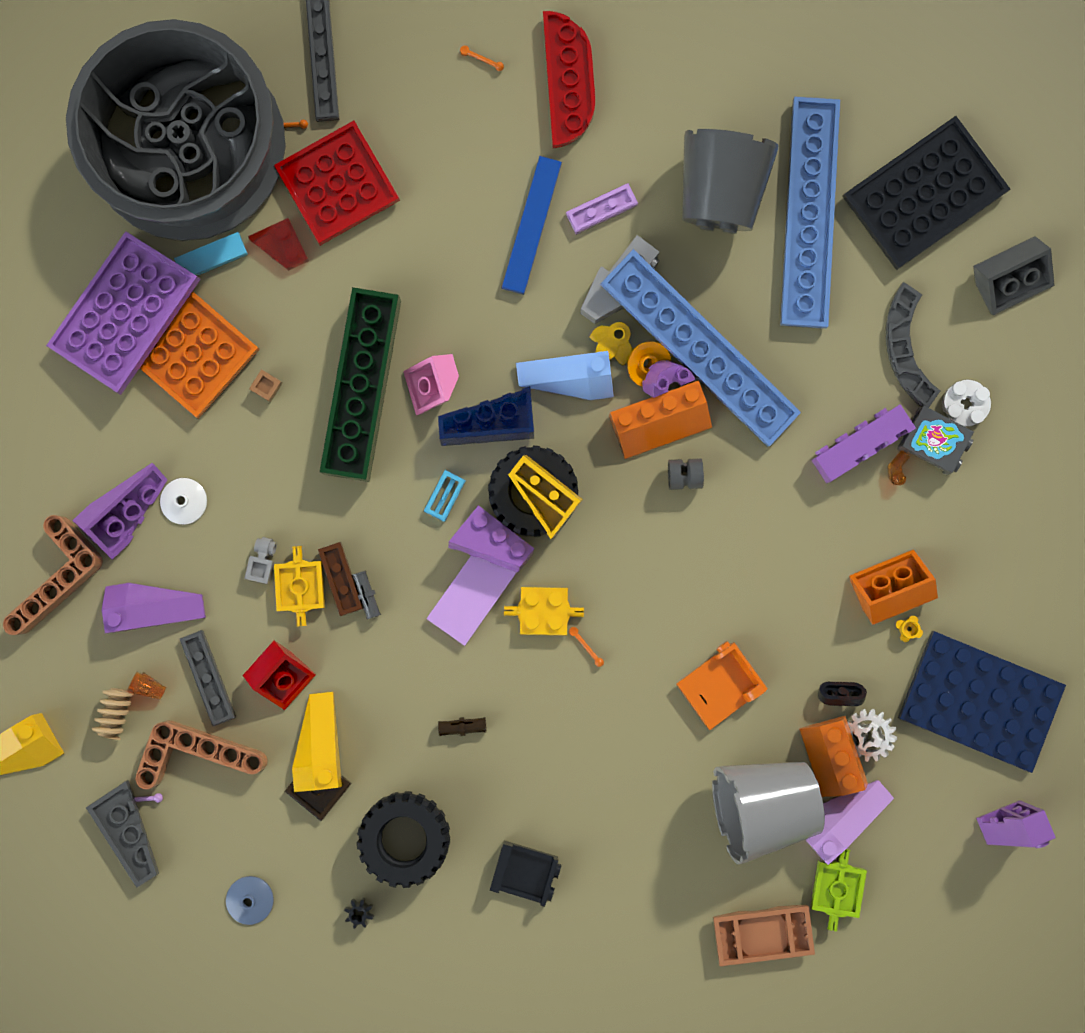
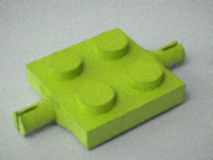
[810,849,867,931]

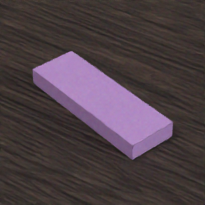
[566,183,638,234]

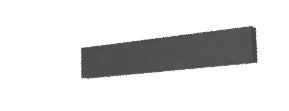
[306,0,340,122]

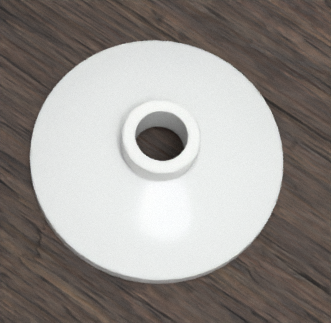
[160,478,207,525]

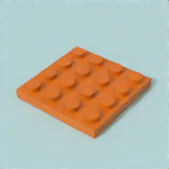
[140,291,260,419]

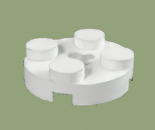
[942,380,991,427]

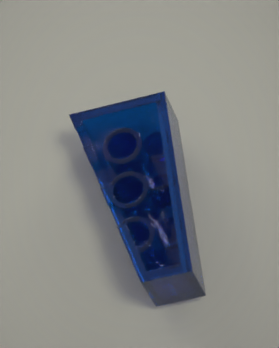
[438,386,534,446]

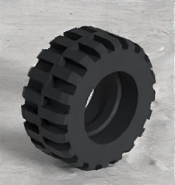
[488,445,579,537]
[357,791,451,888]

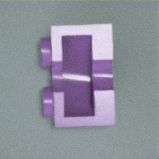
[642,360,695,398]

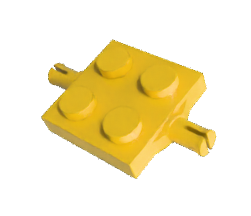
[274,546,325,626]
[504,587,584,636]

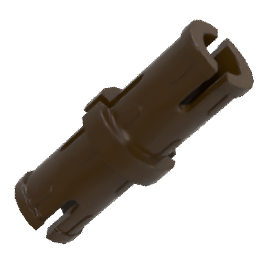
[438,717,487,736]

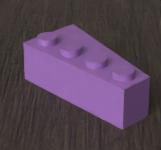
[812,404,916,484]

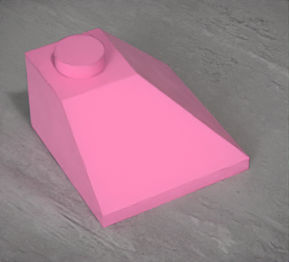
[403,354,459,415]

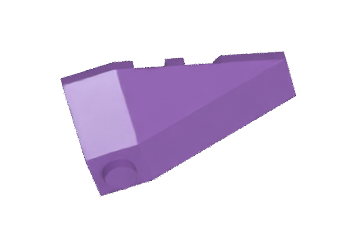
[72,463,167,559]
[102,583,206,633]

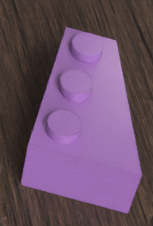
[448,505,534,572]

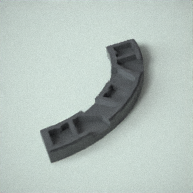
[886,282,941,408]

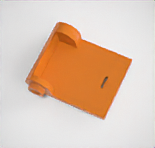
[676,641,768,730]

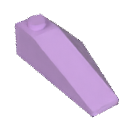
[806,780,894,865]

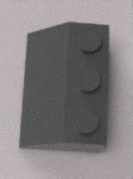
[973,236,1055,315]

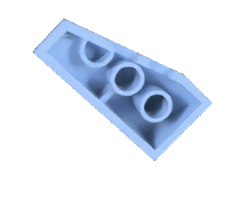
[516,351,614,400]

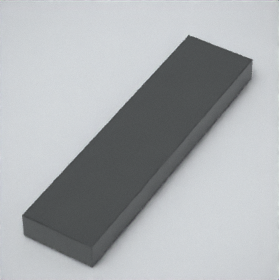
[180,630,236,727]

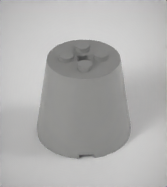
[712,762,825,864]

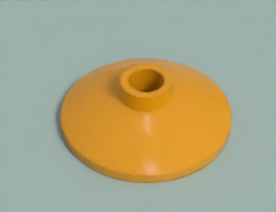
[627,341,671,387]

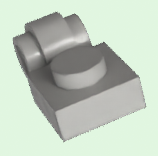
[245,537,277,584]

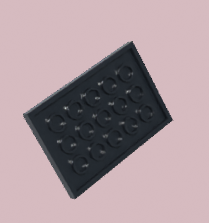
[842,116,1011,270]

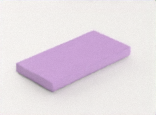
[427,556,517,646]

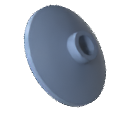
[226,876,274,925]

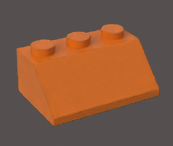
[849,549,938,625]
[800,716,868,797]

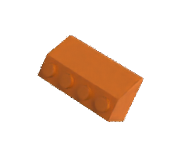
[609,380,712,459]

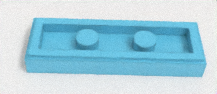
[174,232,248,276]

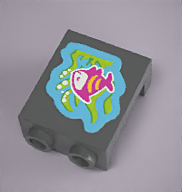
[897,405,974,475]

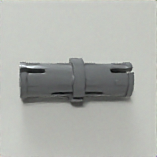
[352,570,381,619]

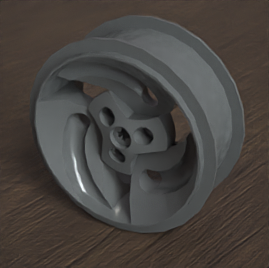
[66,19,286,241]

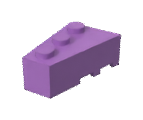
[976,800,1056,848]

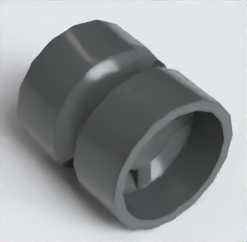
[668,458,704,490]

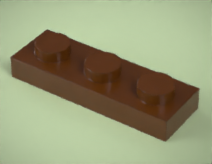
[318,542,364,616]

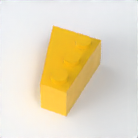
[508,455,583,539]

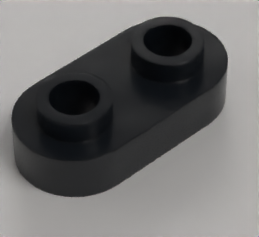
[818,681,867,706]

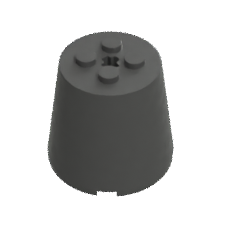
[682,129,779,234]

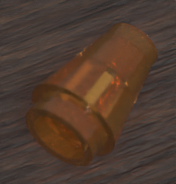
[128,672,167,700]

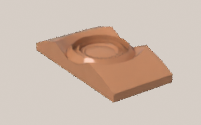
[713,905,815,966]

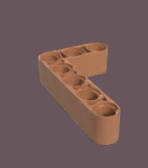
[3,515,103,635]
[135,720,268,789]

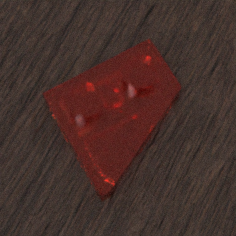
[248,218,309,271]

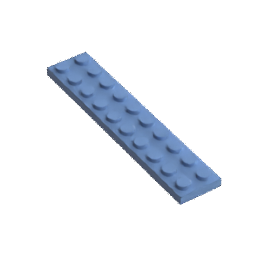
[780,97,840,329]
[600,249,801,447]

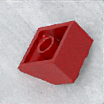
[242,640,316,710]

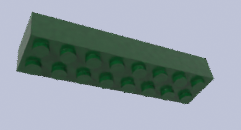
[320,287,401,482]

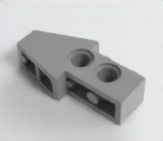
[580,235,659,324]

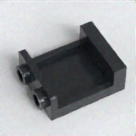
[490,840,562,907]

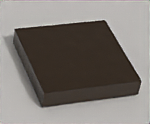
[284,775,352,821]

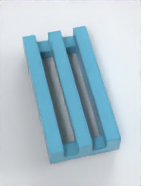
[424,470,466,522]

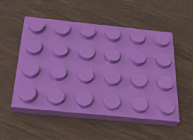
[46,231,201,395]

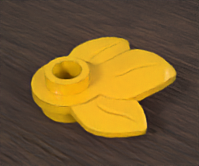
[590,322,632,365]

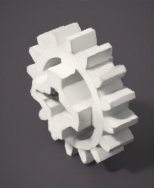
[847,709,897,762]

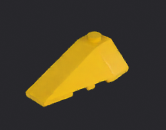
[292,692,342,792]
[0,713,65,775]

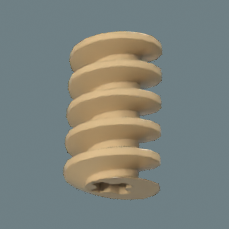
[91,688,134,740]

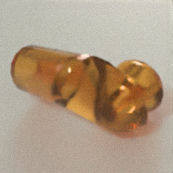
[888,450,910,486]

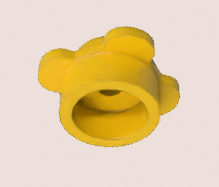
[896,616,923,642]

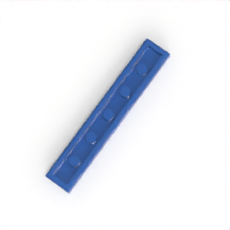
[502,156,562,295]

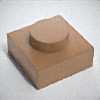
[249,369,282,402]

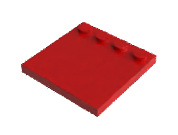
[274,120,400,246]

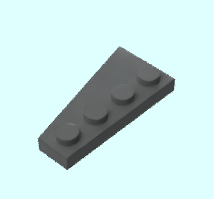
[86,780,159,888]

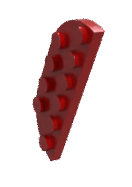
[543,11,595,148]

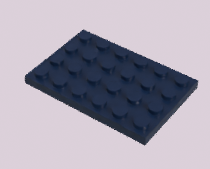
[898,631,1066,773]

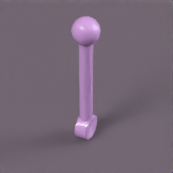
[134,793,163,803]

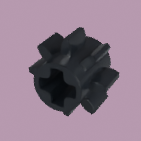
[344,897,374,929]

